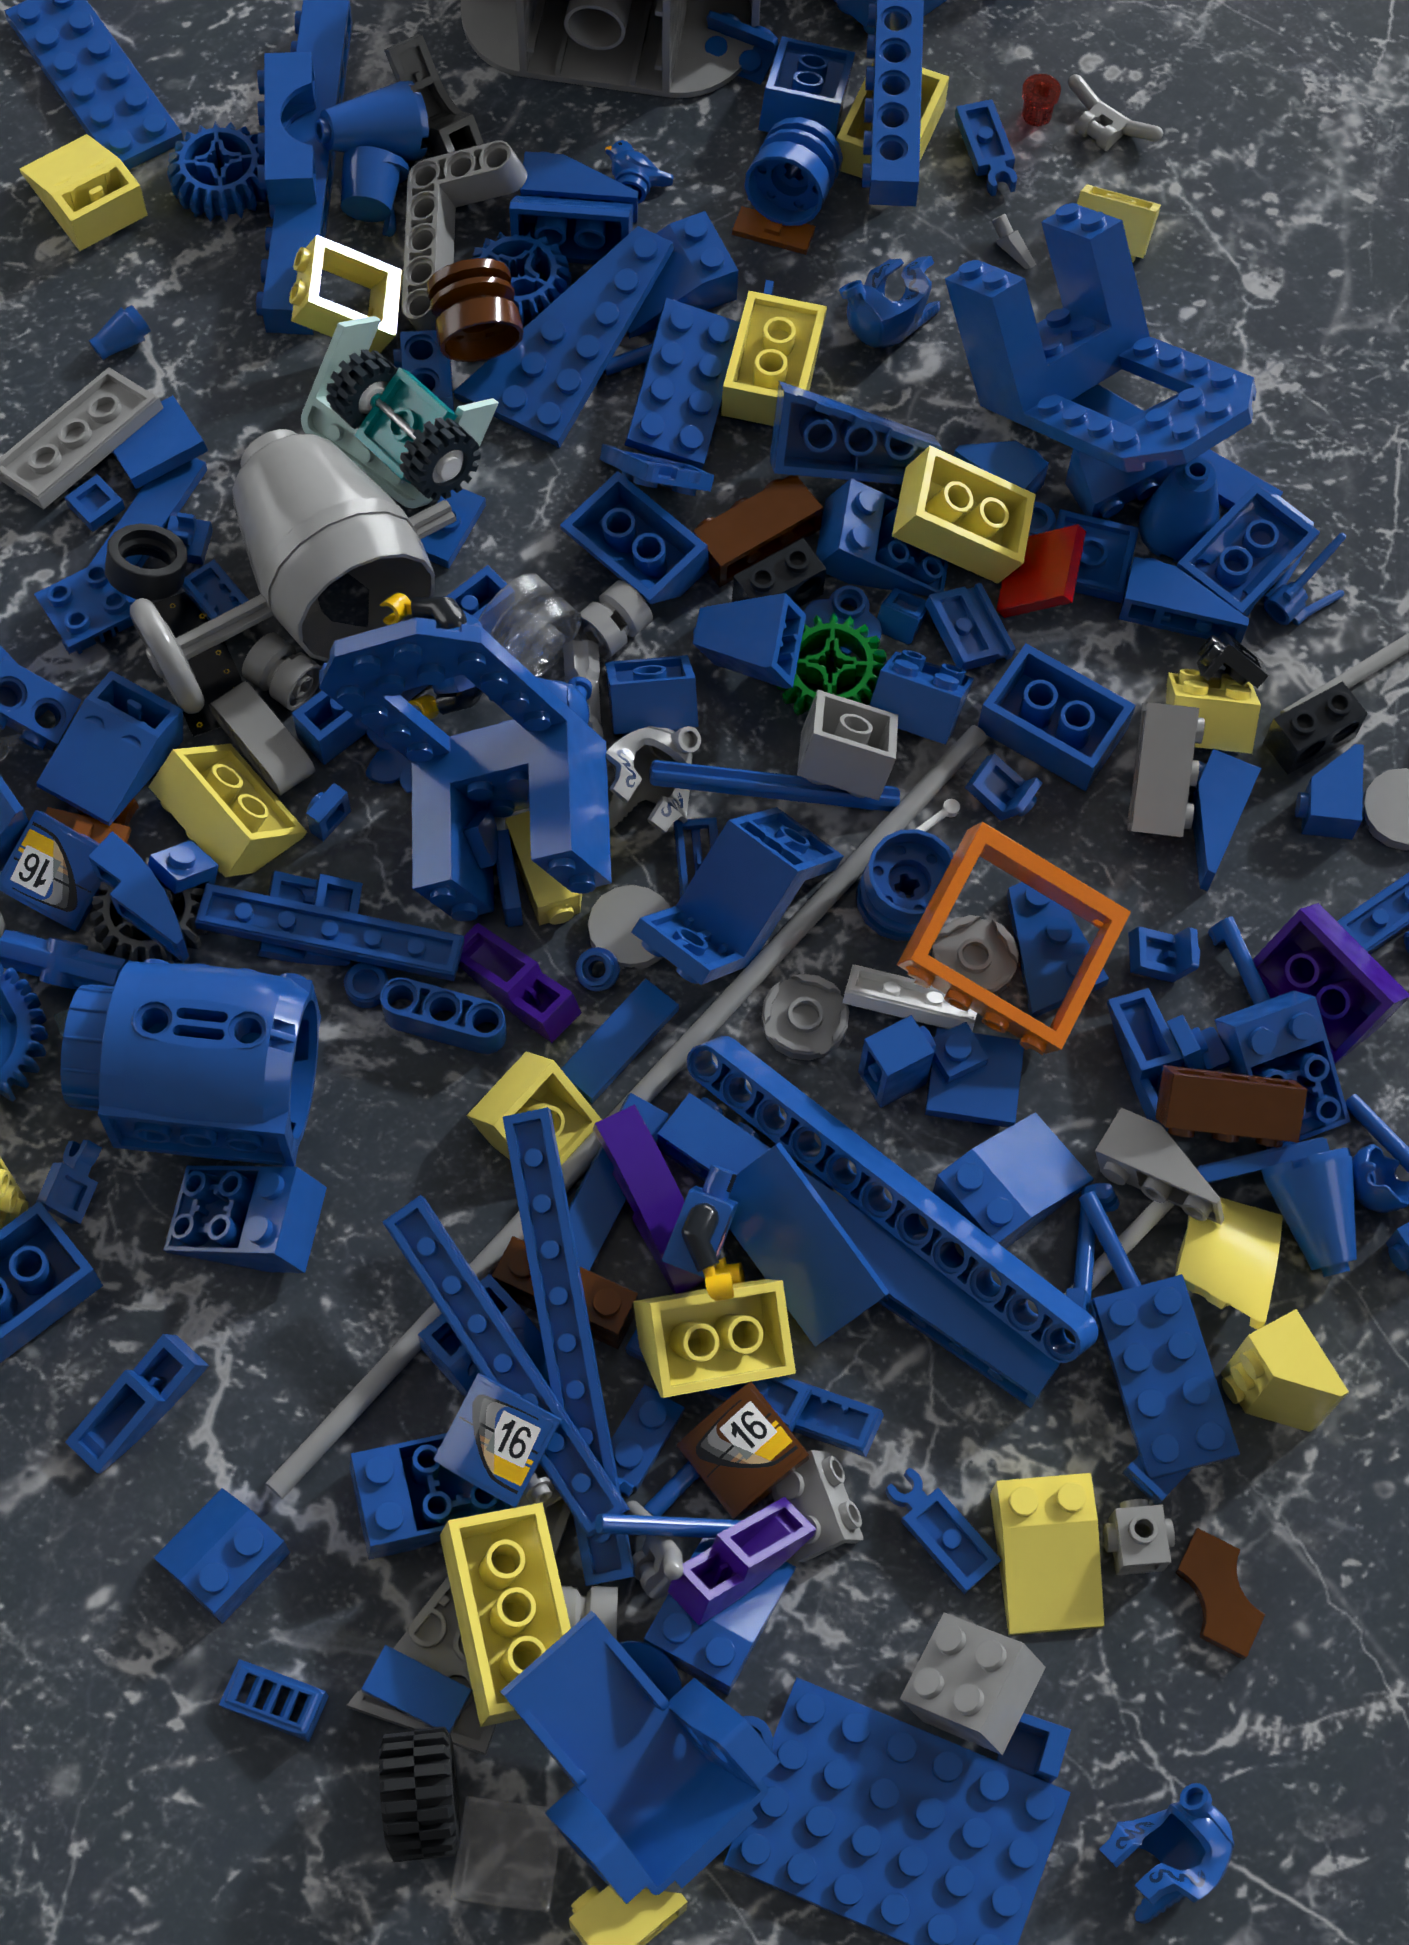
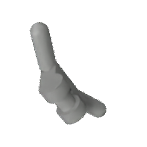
[1068,74,1163,151]
[624,1500,683,1599]

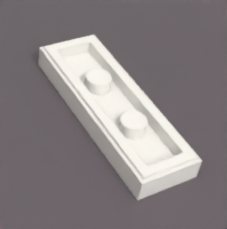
[843,965,977,1031]

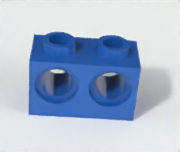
[393,330,454,412]
[0,657,82,751]

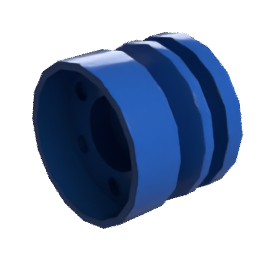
[744,117,843,226]
[856,829,954,941]

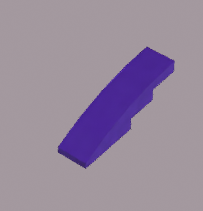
[593,1104,705,1294]

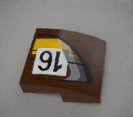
[677,1381,809,1520]

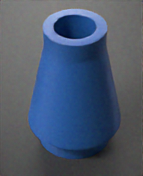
[89,305,151,361]

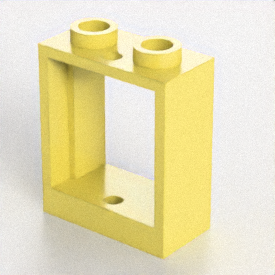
[289,235,403,353]

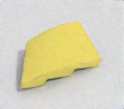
[1175,1197,1283,1330]

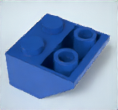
[869,650,974,745]

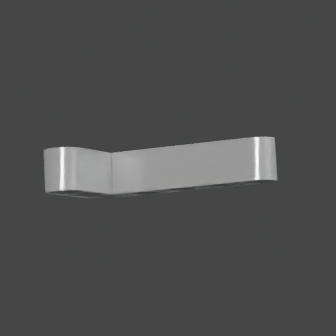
[402,141,527,331]

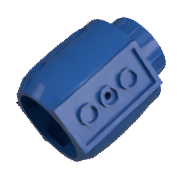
[60,959,321,1167]

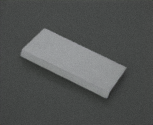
[0,367,164,509]

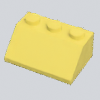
[149,743,307,878]
[633,1279,796,1398]
[1221,1309,1349,1432]

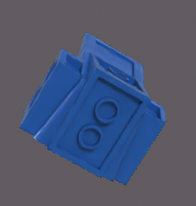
[500,1611,780,1904]

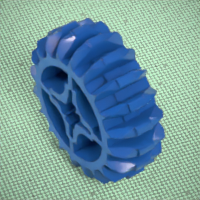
[167,121,267,222]
[471,230,571,327]

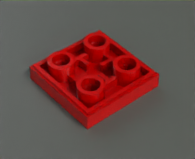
[996,524,1086,618]

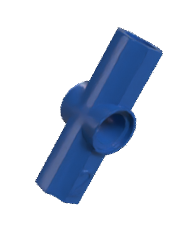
[0,930,131,989]

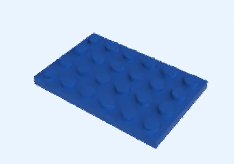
[723,1677,1071,1945]

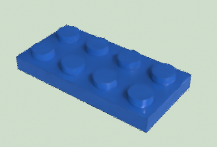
[624,298,740,469]
[1092,1274,1240,1480]

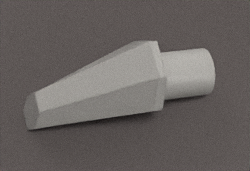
[991,214,1037,269]

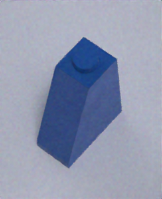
[693,593,806,689]

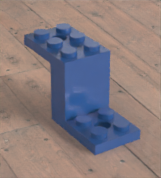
[631,807,844,985]

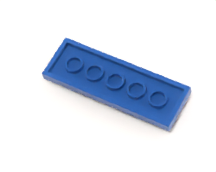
[4,0,184,170]

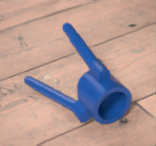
[1264,533,1346,626]

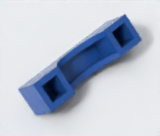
[257,52,317,205]

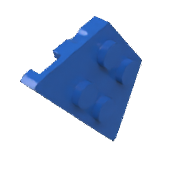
[599,444,714,496]

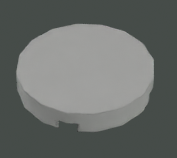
[1362,768,1409,851]
[588,885,670,969]
[931,915,1019,996]
[761,974,849,1061]

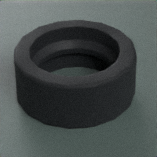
[105,523,187,601]

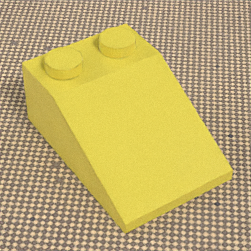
[721,291,827,426]
[990,1473,1105,1636]

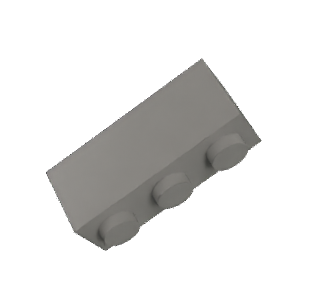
[1126,702,1205,837]

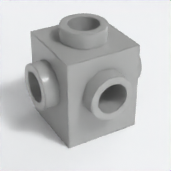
[1103,1499,1175,1575]

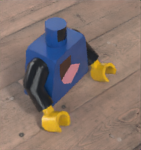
[379,593,483,720]
[662,1165,745,1301]

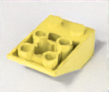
[20,134,148,251]

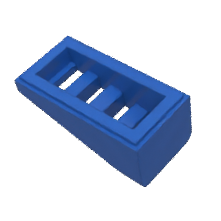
[219,1659,329,1742]

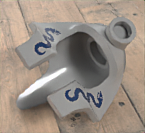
[606,726,701,833]

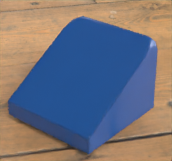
[877,588,928,644]

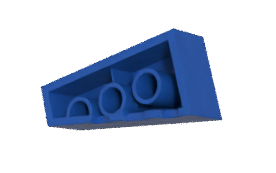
[769,381,942,485]

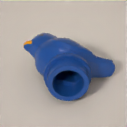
[605,140,674,204]

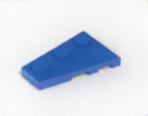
[1007,882,1109,1018]

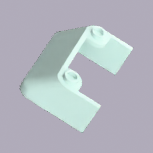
[301,316,499,508]

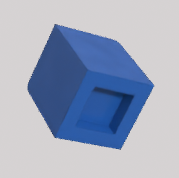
[996,1713,1071,1784]

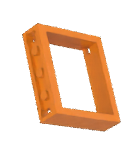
[897,821,1131,1055]

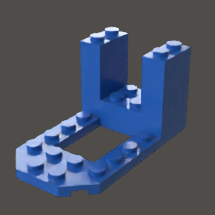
[945,203,1257,473]
[319,617,612,921]

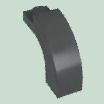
[384,34,484,157]

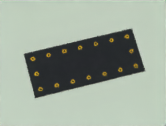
[153,592,243,737]

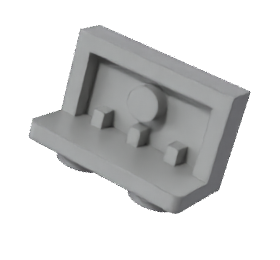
[772,1450,863,1562]

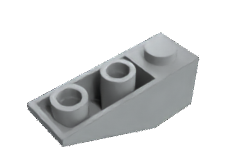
[1095,1108,1224,1225]

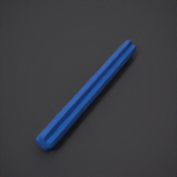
[649,760,900,812]

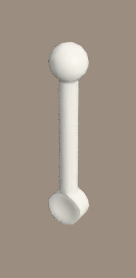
[916,799,960,832]

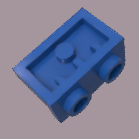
[705,10,779,85]

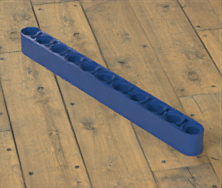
[687,1036,1098,1363]

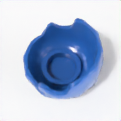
[1352,1144,1409,1213]

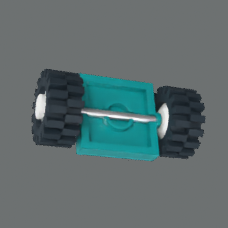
[326,349,481,500]

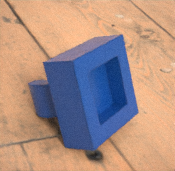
[167,512,213,565]

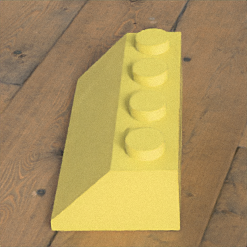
[440,1503,571,1727]

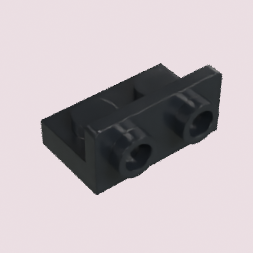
[1197,630,1269,689]

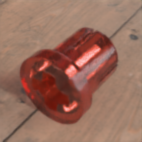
[1022,74,1061,127]

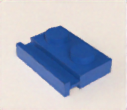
[924,583,1016,670]

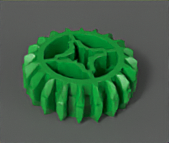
[776,613,887,716]

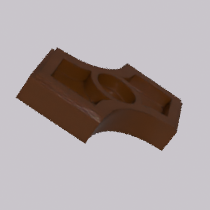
[1175,1528,1266,1660]

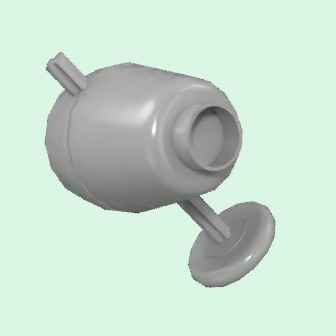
[130,429,457,714]

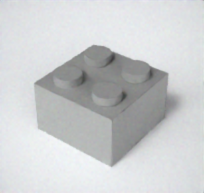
[797,690,898,801]
[900,1612,1046,1755]

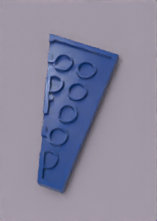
[453,226,674,448]

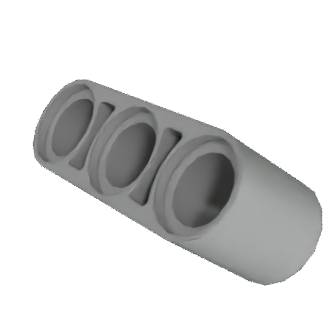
[209,681,316,796]

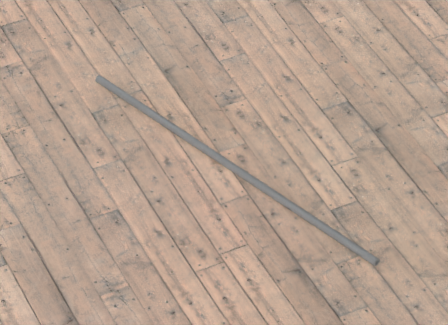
[265,725,987,1499]

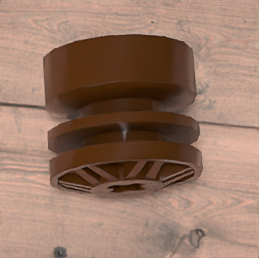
[427,258,524,362]

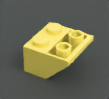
[1166,669,1261,754]

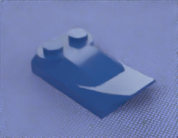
[1177,483,1320,617]

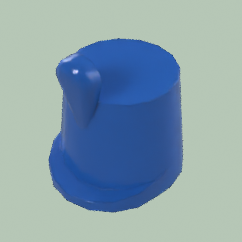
[340,146,410,237]

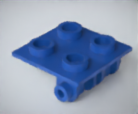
[34,558,137,655]

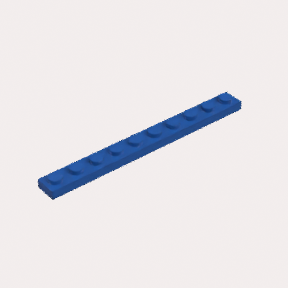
[503,1107,635,1586]

